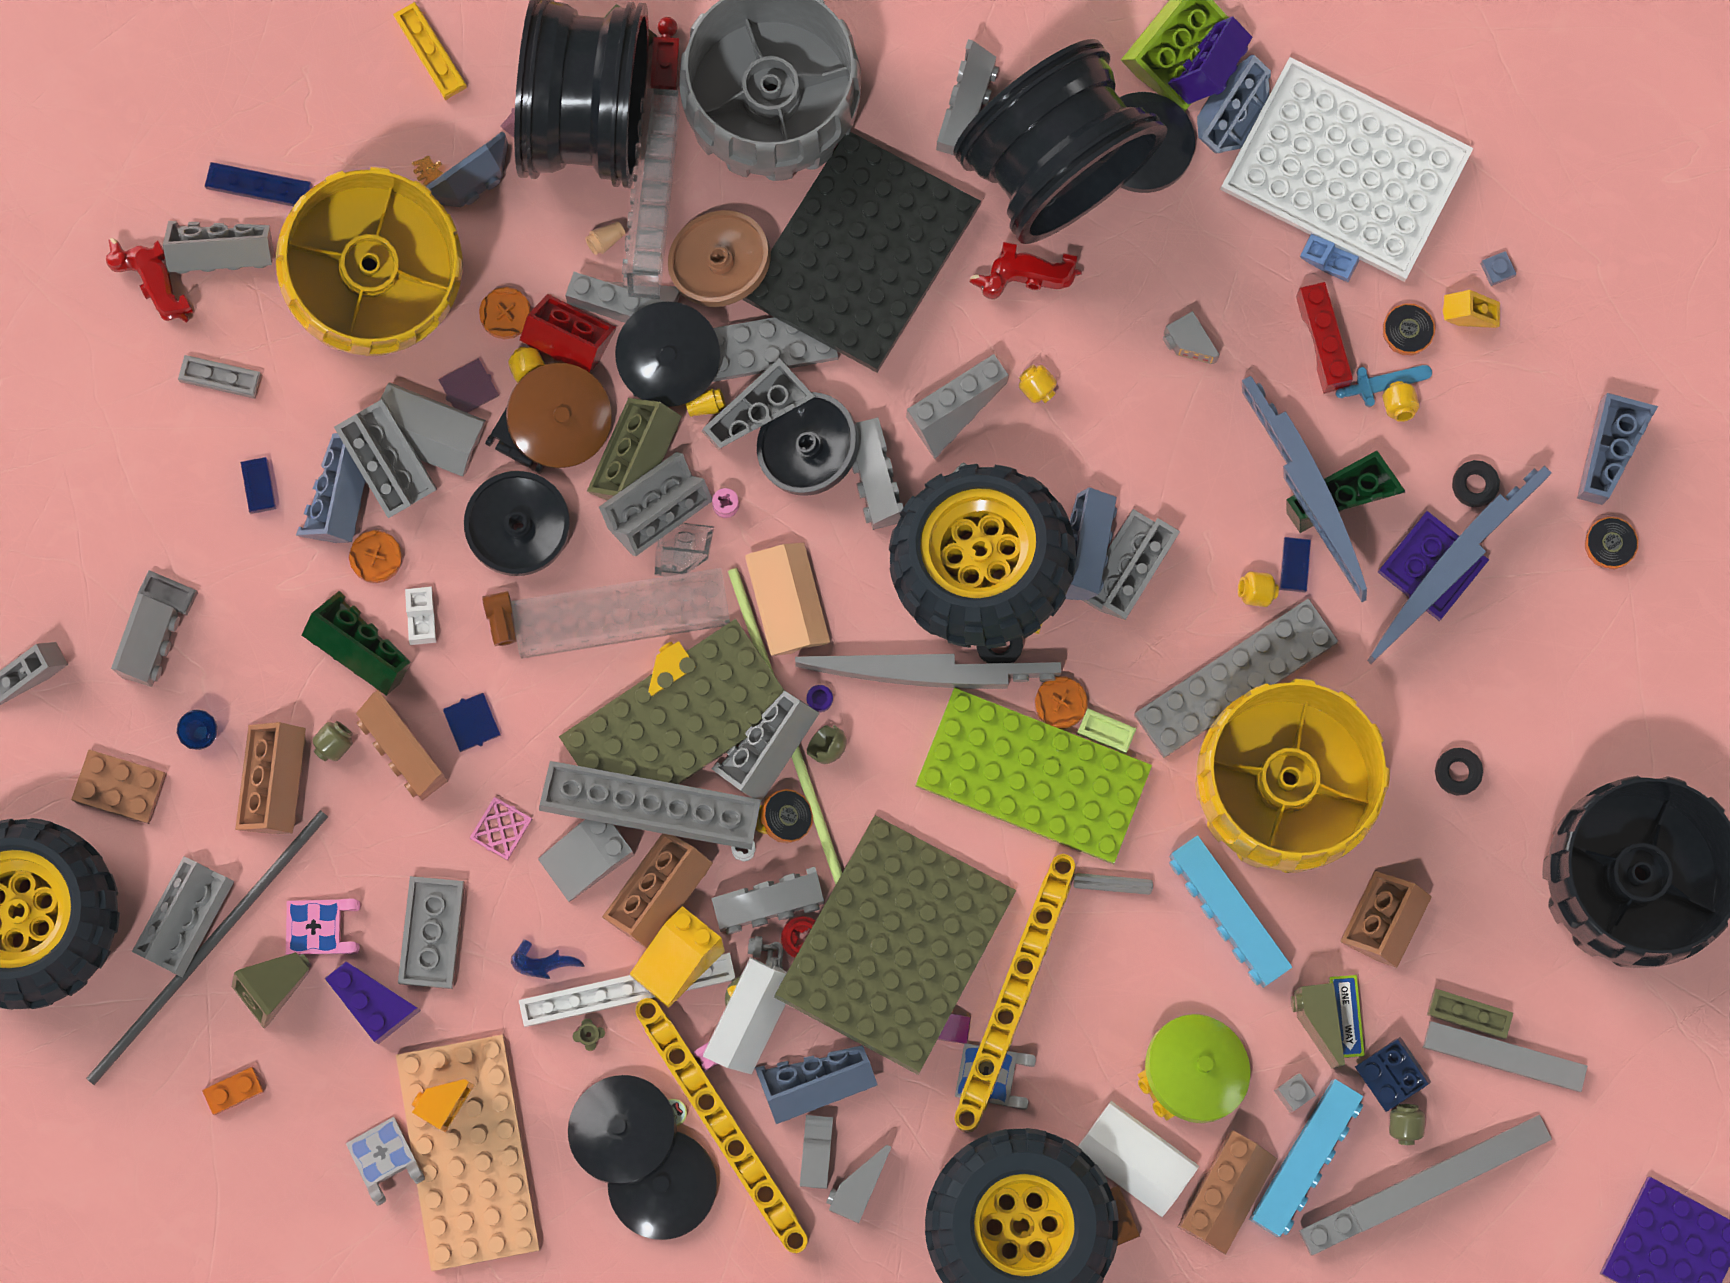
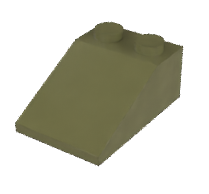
[1291,983,1345,1069]

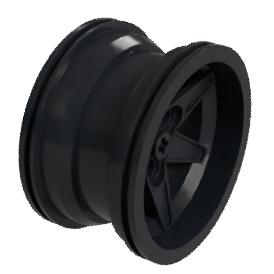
[514,0,649,188]
[953,39,1167,244]

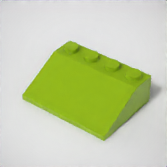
[1121,0,1229,112]

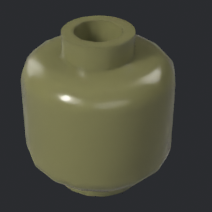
[313,721,353,761]
[1389,1104,1425,1145]

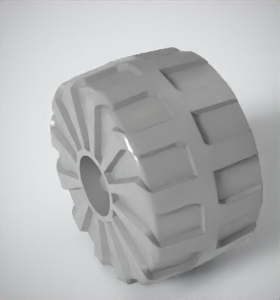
[679,0,861,181]

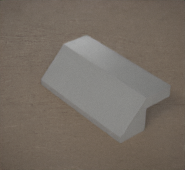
[380,382,486,477]
[334,399,437,518]
[599,452,712,556]
[1082,509,1180,620]
[132,856,234,977]

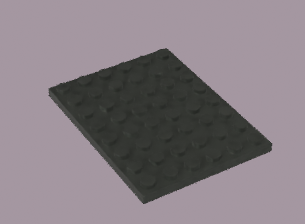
[743,132,981,373]

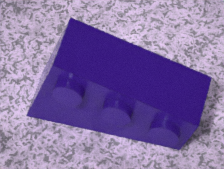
[1168,16,1253,104]
[325,962,421,1044]

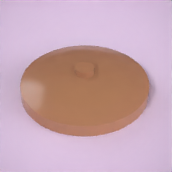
[668,210,771,307]

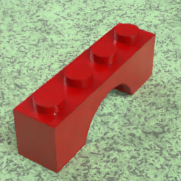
[1296,282,1353,394]

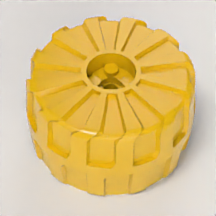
[276,167,463,356]
[1195,679,1390,873]

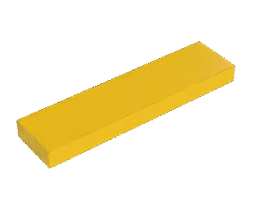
[393,2,467,100]

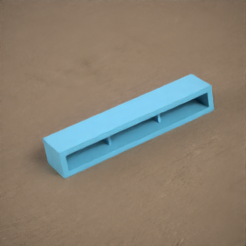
[1169,835,1292,988]
[1249,1079,1364,1237]

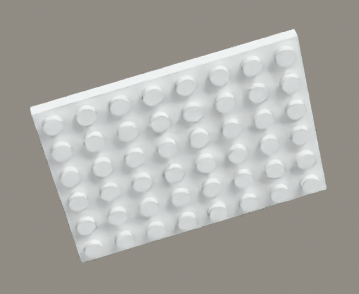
[1220,57,1473,282]

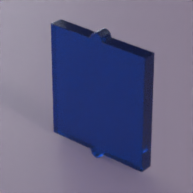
[443,693,501,752]

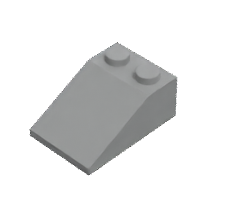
[538,819,634,902]

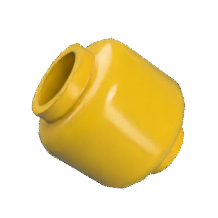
[508,347,545,383]
[1019,364,1057,403]
[1382,381,1419,422]
[1238,572,1279,607]

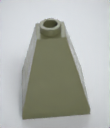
[232,952,311,1028]

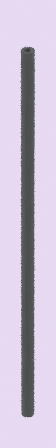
[86,810,328,1085]

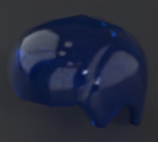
[176,709,218,750]

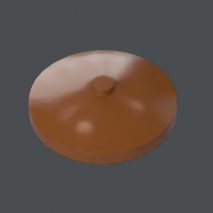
[506,363,612,468]

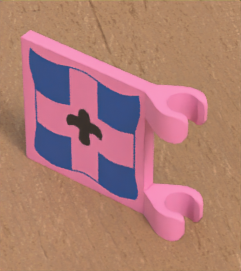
[286,899,360,955]

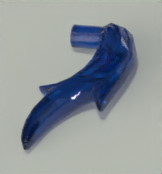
[511,940,585,979]

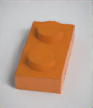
[202,1067,264,1115]

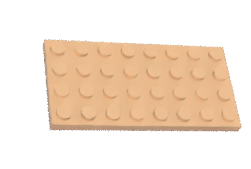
[396,1035,540,1271]

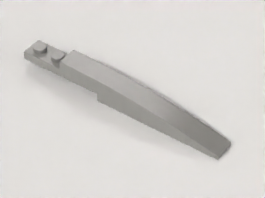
[795,654,1061,689]
[1299,1115,1552,1256]

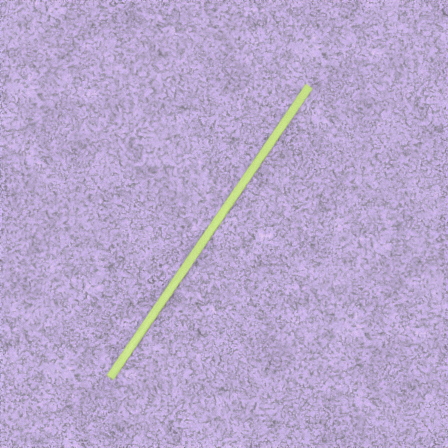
[728,568,843,885]

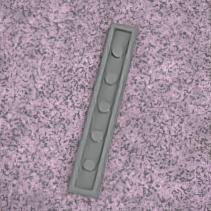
[1423,1021,1588,1092]

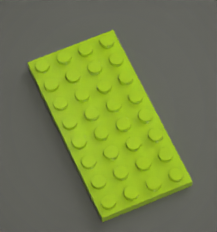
[915,688,1152,865]

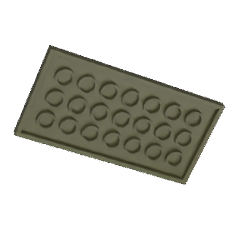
[559,619,784,784]

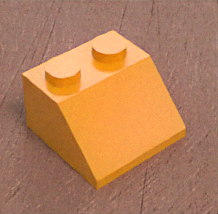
[412,1079,475,1132]

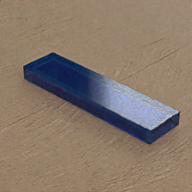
[205,162,312,206]

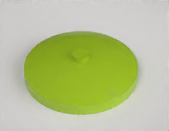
[1145,1014,1250,1123]

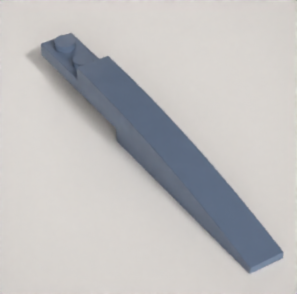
[1242,376,1367,602]
[1367,466,1552,664]

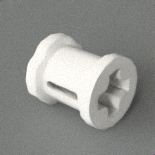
[731,841,756,862]

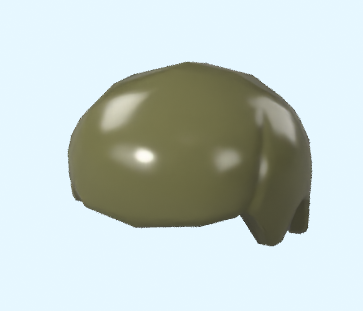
[807,725,847,764]

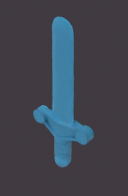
[1335,365,1432,407]

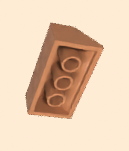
[356,690,448,801]
[235,722,306,834]
[602,833,713,948]
[1178,1130,1277,1255]

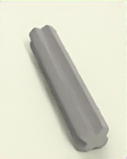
[1073,873,1153,895]

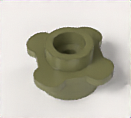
[573,1019,605,1051]

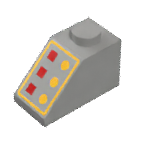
[1163,311,1219,364]

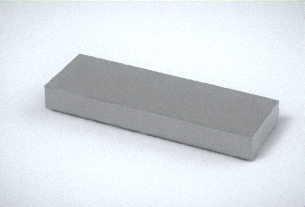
[178,355,262,399]

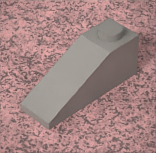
[0,642,68,705]
[826,1145,891,1224]

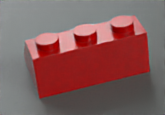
[519,294,616,373]

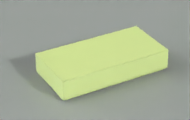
[1077,708,1137,754]

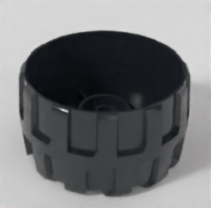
[1542,775,1730,968]

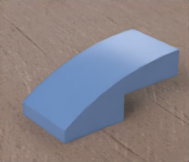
[1300,234,1360,282]

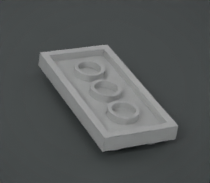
[398,876,465,989]

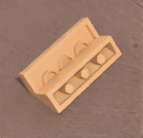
[745,543,830,656]

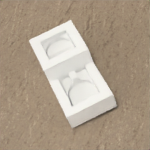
[405,587,436,645]

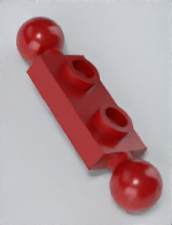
[650,17,680,110]

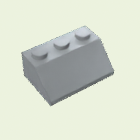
[111,593,180,687]

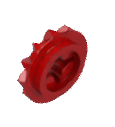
[781,916,816,958]

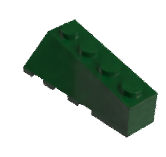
[1286,451,1405,533]
[301,591,410,696]

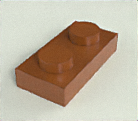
[1111,1185,1140,1246]

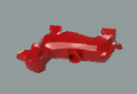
[106,238,194,323]
[969,242,1082,299]

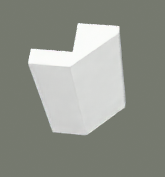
[703,957,787,1074]
[1078,1101,1199,1217]

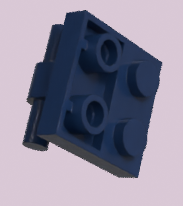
[1355,1037,1431,1112]

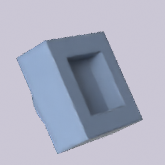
[1480,251,1516,286]

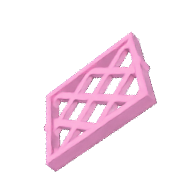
[470,797,532,861]

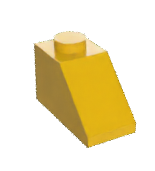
[1443,290,1500,328]
[648,641,696,697]

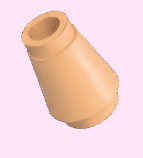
[585,221,625,255]

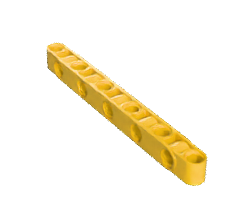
[954,854,1075,1133]
[636,998,808,1253]

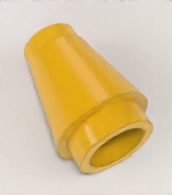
[686,388,726,417]

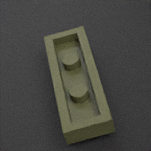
[1427,989,1513,1039]

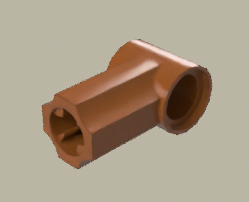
[482,591,517,646]

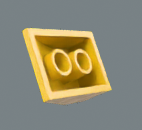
[630,906,725,1008]

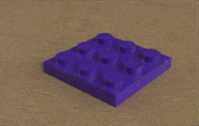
[1378,511,1489,621]

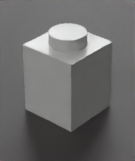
[1274,1073,1316,1112]

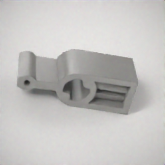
[800,1115,833,1189]

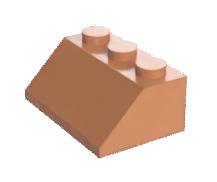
[1340,871,1432,968]

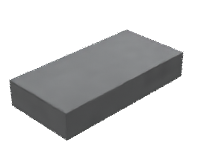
[138,570,198,616]

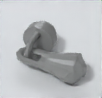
[748,936,783,969]

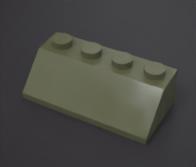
[587,398,682,501]

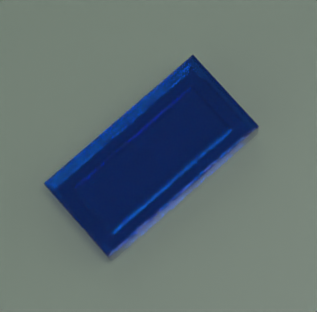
[240,457,276,514]
[1279,537,1311,593]

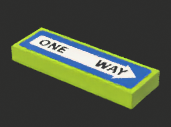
[1329,975,1365,1058]

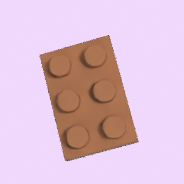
[71,750,166,824]

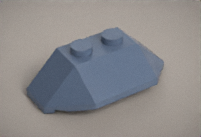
[1197,55,1271,153]
[426,131,508,207]

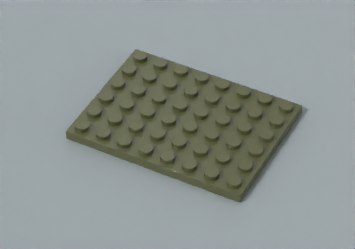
[774,815,1016,1075]

